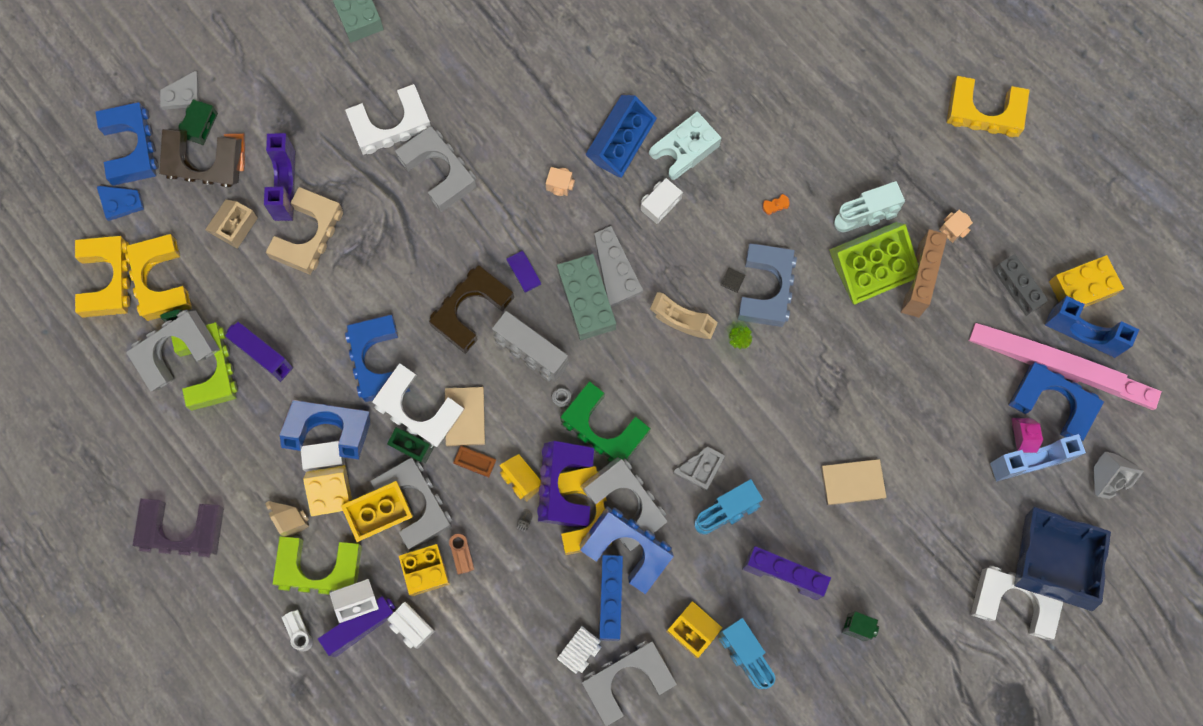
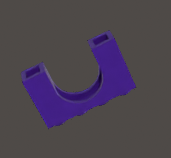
[264,133,296,221]
[537,441,594,527]
[742,546,831,600]

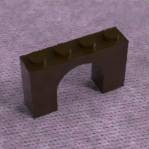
[159,128,242,187]
[429,265,514,354]

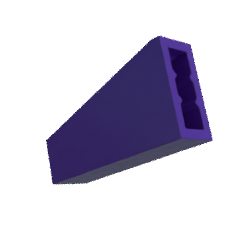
[225,322,293,382]
[318,596,396,657]

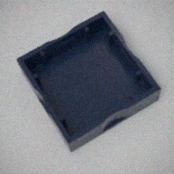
[1014,507,1111,611]

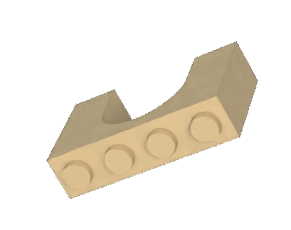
[266,187,343,275]

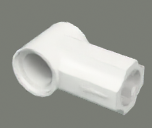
[282,610,313,652]

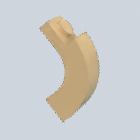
[650,292,718,339]

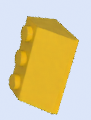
[341,481,413,542]

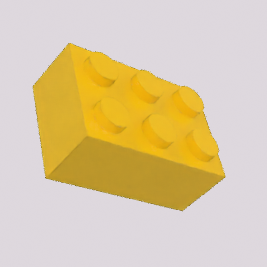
[1049,255,1124,308]

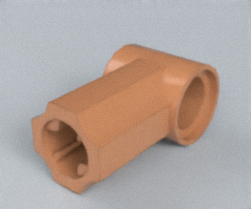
[449,534,475,575]

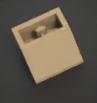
[205,200,258,249]

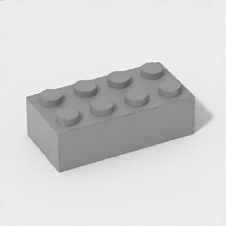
[492,311,569,383]

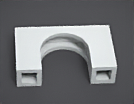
[345,84,431,155]
[372,363,464,448]
[971,566,1063,640]

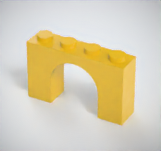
[946,76,1030,137]
[125,234,192,321]
[75,236,130,318]
[558,466,612,555]

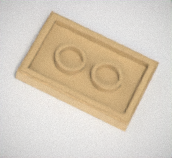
[445,387,485,447]
[821,459,886,505]

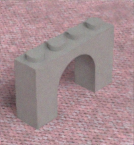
[395,126,476,212]
[126,310,220,392]
[370,457,453,551]
[580,457,668,551]
[582,640,677,726]

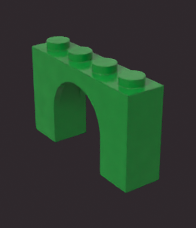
[560,381,651,463]

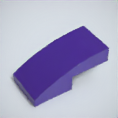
[506,251,541,293]

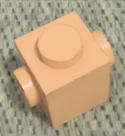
[546,167,575,196]
[940,210,973,243]

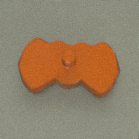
[763,194,790,215]

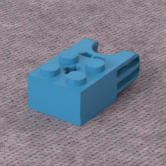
[694,479,763,535]
[719,618,775,689]

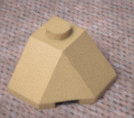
[265,501,309,537]

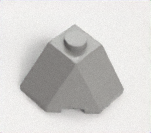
[1094,452,1144,499]

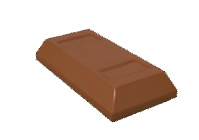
[453,446,496,478]

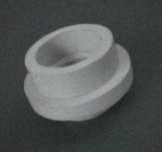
[552,388,571,407]

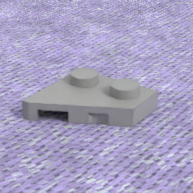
[160,71,199,110]
[674,447,725,491]

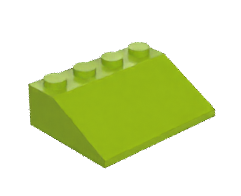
[829,222,918,305]

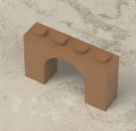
[901,229,948,318]

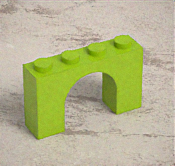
[171,323,238,411]
[272,536,362,595]

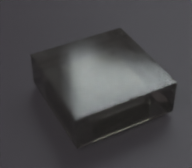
[720,268,746,293]

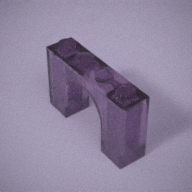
[132,498,224,558]

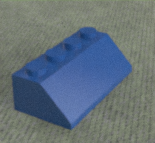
[585,95,657,178]

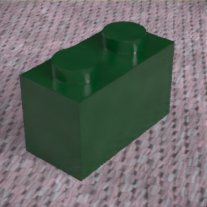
[178,99,218,145]
[387,427,435,464]
[842,611,879,641]

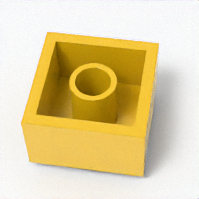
[303,465,352,516]

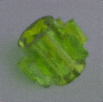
[729,325,753,349]

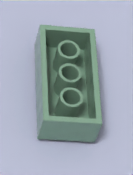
[332,0,384,43]
[557,254,616,341]

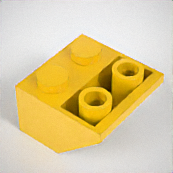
[499,454,541,502]
[399,544,450,596]
[666,601,722,659]

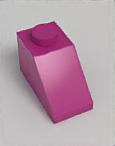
[1012,418,1043,453]

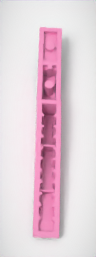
[969,323,1162,410]

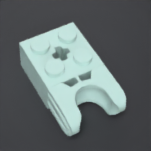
[649,111,721,180]
[834,181,905,232]

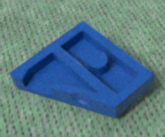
[97,186,144,221]

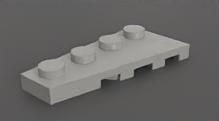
[594,226,643,307]

